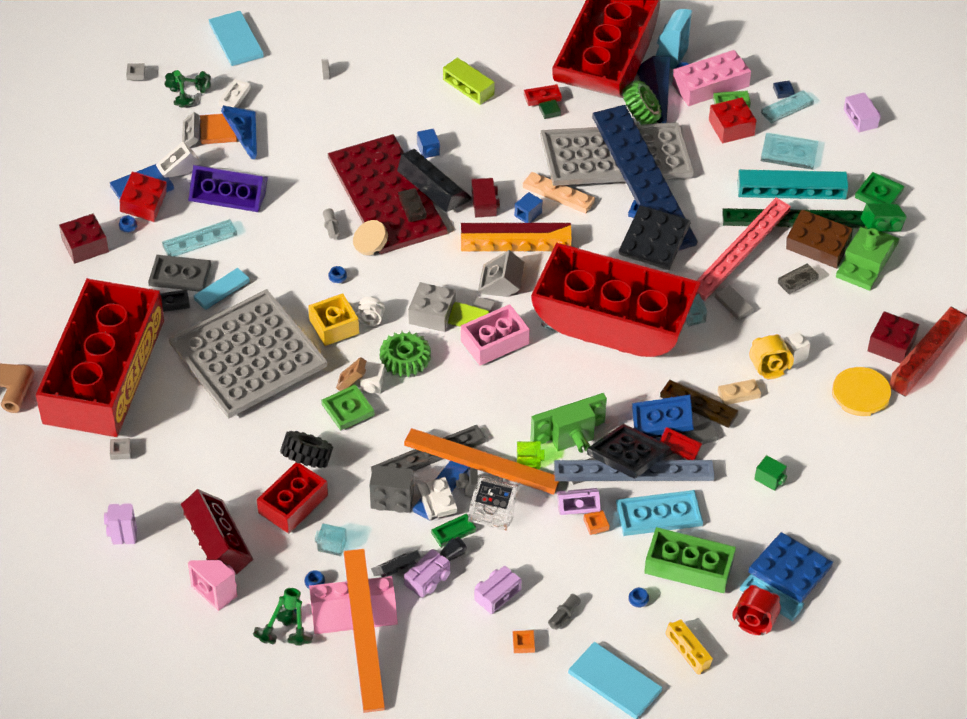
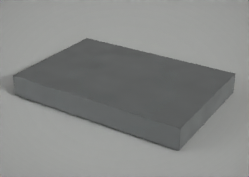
[148,254,211,292]

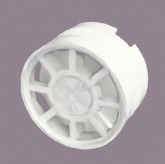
[356,297,385,326]

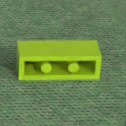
[443,57,495,105]

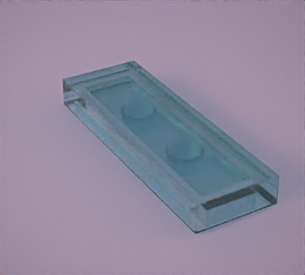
[761,90,814,124]

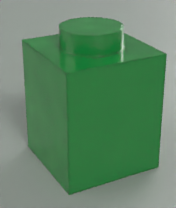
[754,455,787,491]

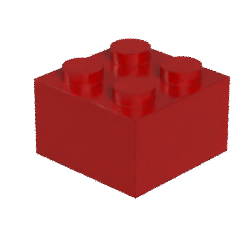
[709,97,757,144]
[119,171,167,222]

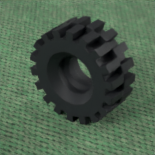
[280,431,334,468]

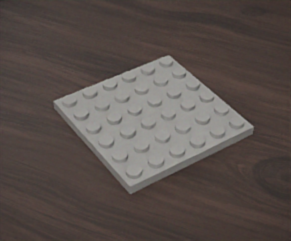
[169,289,328,419]

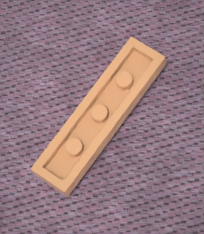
[523,172,595,213]

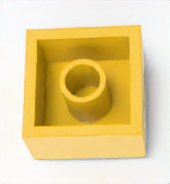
[308,293,359,346]

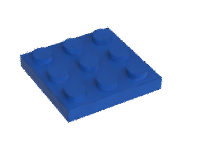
[748,532,833,603]

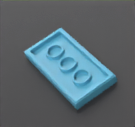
[209,11,264,66]
[616,490,703,536]
[568,642,662,719]

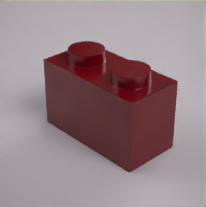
[471,178,500,218]

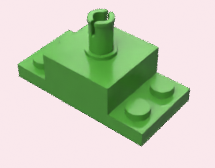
[836,226,899,291]
[530,393,607,453]

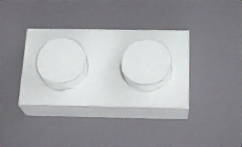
[219,79,251,108]

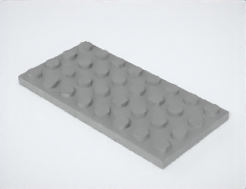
[540,123,694,186]

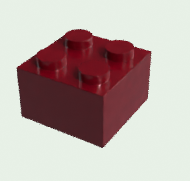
[59,213,109,264]
[867,311,920,365]

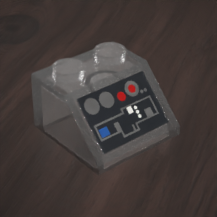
[468,475,518,531]

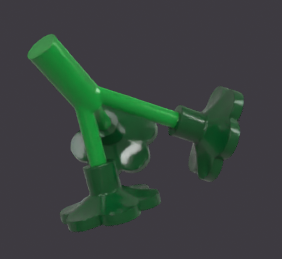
[164,70,211,108]

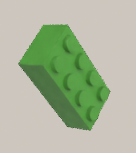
[644,527,736,594]

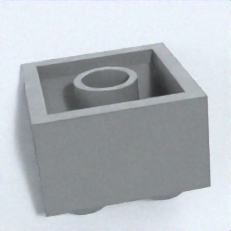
[478,250,525,297]

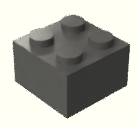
[369,465,414,513]

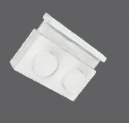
[417,477,457,520]

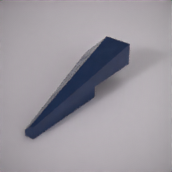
[637,56,670,124]

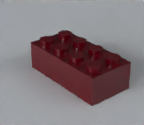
[181,489,254,575]

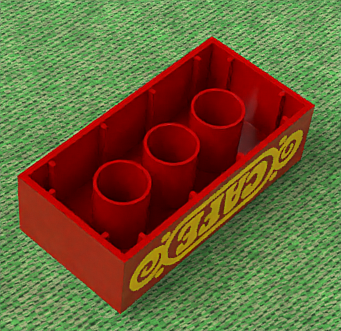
[36,278,164,437]

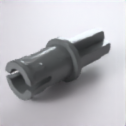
[548,594,581,630]

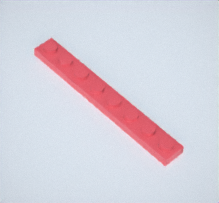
[696,198,791,301]

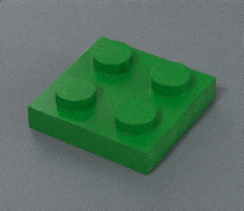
[855,172,904,204]

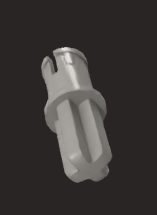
[323,208,340,240]

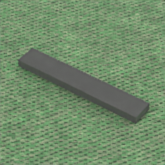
[371,424,486,472]

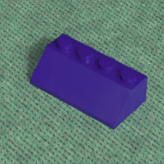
[188,165,268,212]

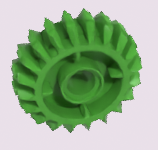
[623,80,662,125]
[379,331,431,378]

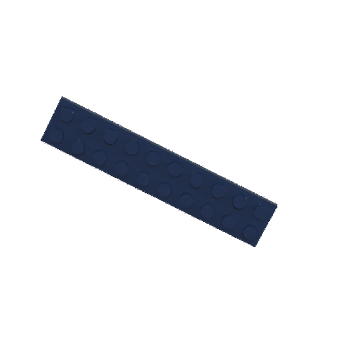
[592,105,698,251]

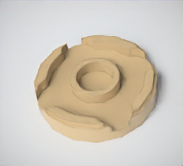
[353,220,388,255]

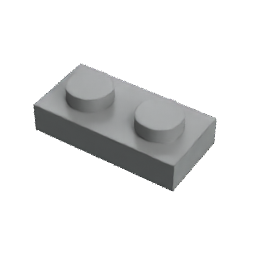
[182,112,200,148]

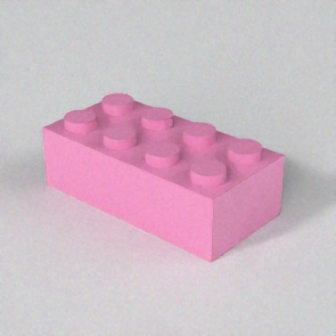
[672,50,751,106]

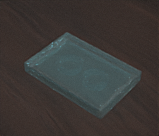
[760,133,819,170]

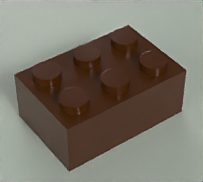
[786,209,853,269]

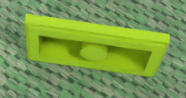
[448,302,490,327]

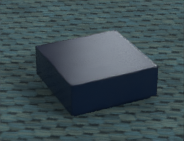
[773,80,795,99]

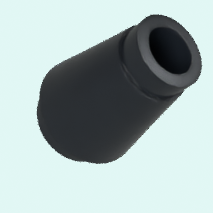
[439,536,467,562]

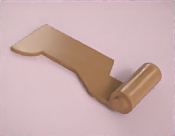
[0,363,35,413]

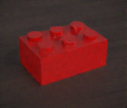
[257,462,328,534]

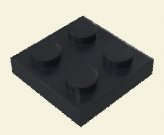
[371,550,421,577]

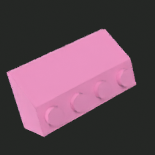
[309,576,398,634]

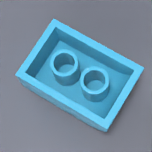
[656,9,692,69]

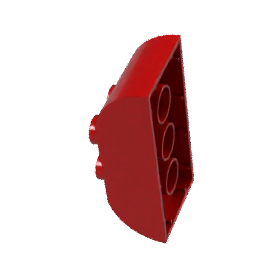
[552,0,661,98]
[531,242,701,357]

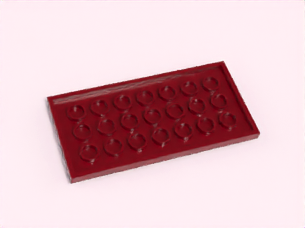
[328,134,447,255]

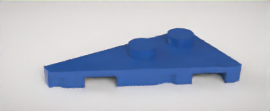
[221,105,257,160]

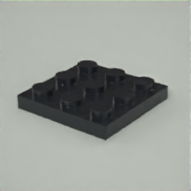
[618,205,691,270]
[587,423,671,479]

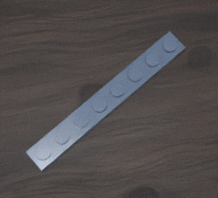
[554,460,714,481]

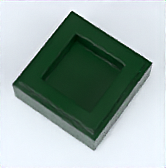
[539,100,561,119]

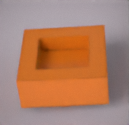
[583,510,610,535]
[512,630,535,653]

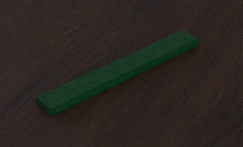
[722,208,865,228]

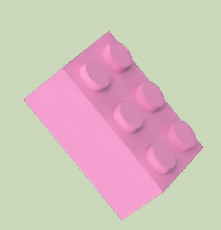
[461,304,530,366]

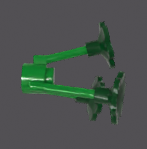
[253,588,313,646]

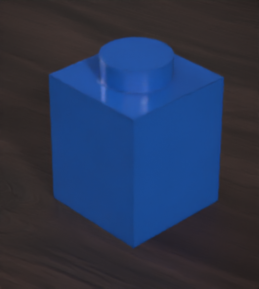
[417,128,440,158]
[514,192,543,223]

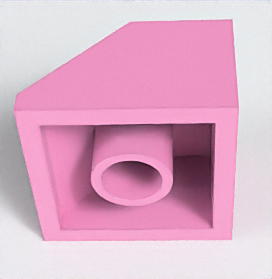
[188,560,237,611]

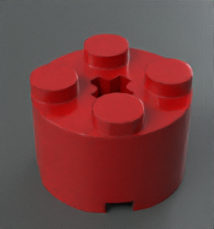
[732,585,781,635]

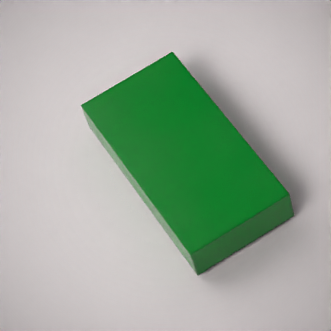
[431,513,476,548]

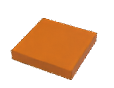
[200,114,237,144]

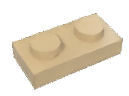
[718,379,761,405]

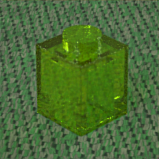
[516,441,545,469]

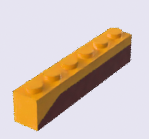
[461,223,572,252]

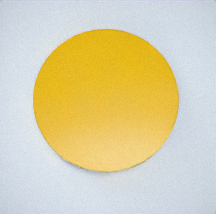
[832,367,891,416]

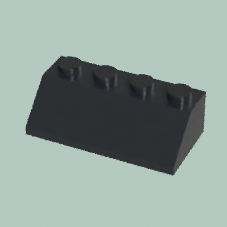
[397,149,472,213]

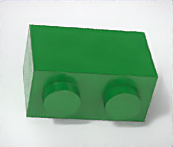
[860,203,907,231]

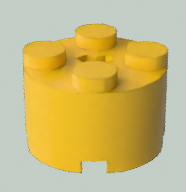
[749,334,794,379]

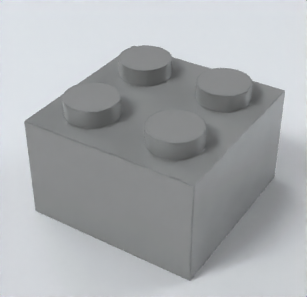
[408,282,456,332]

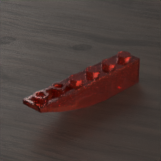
[890,306,967,397]

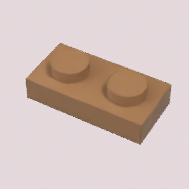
[336,357,367,391]

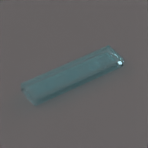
[162,219,237,256]

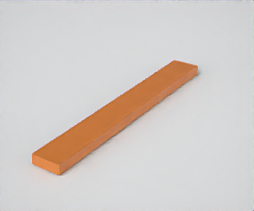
[404,428,560,495]
[344,549,385,713]

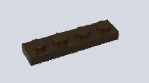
[660,379,739,428]

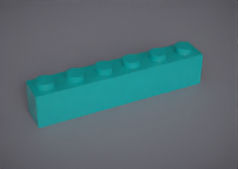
[737,169,848,200]

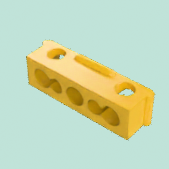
[666,619,713,675]

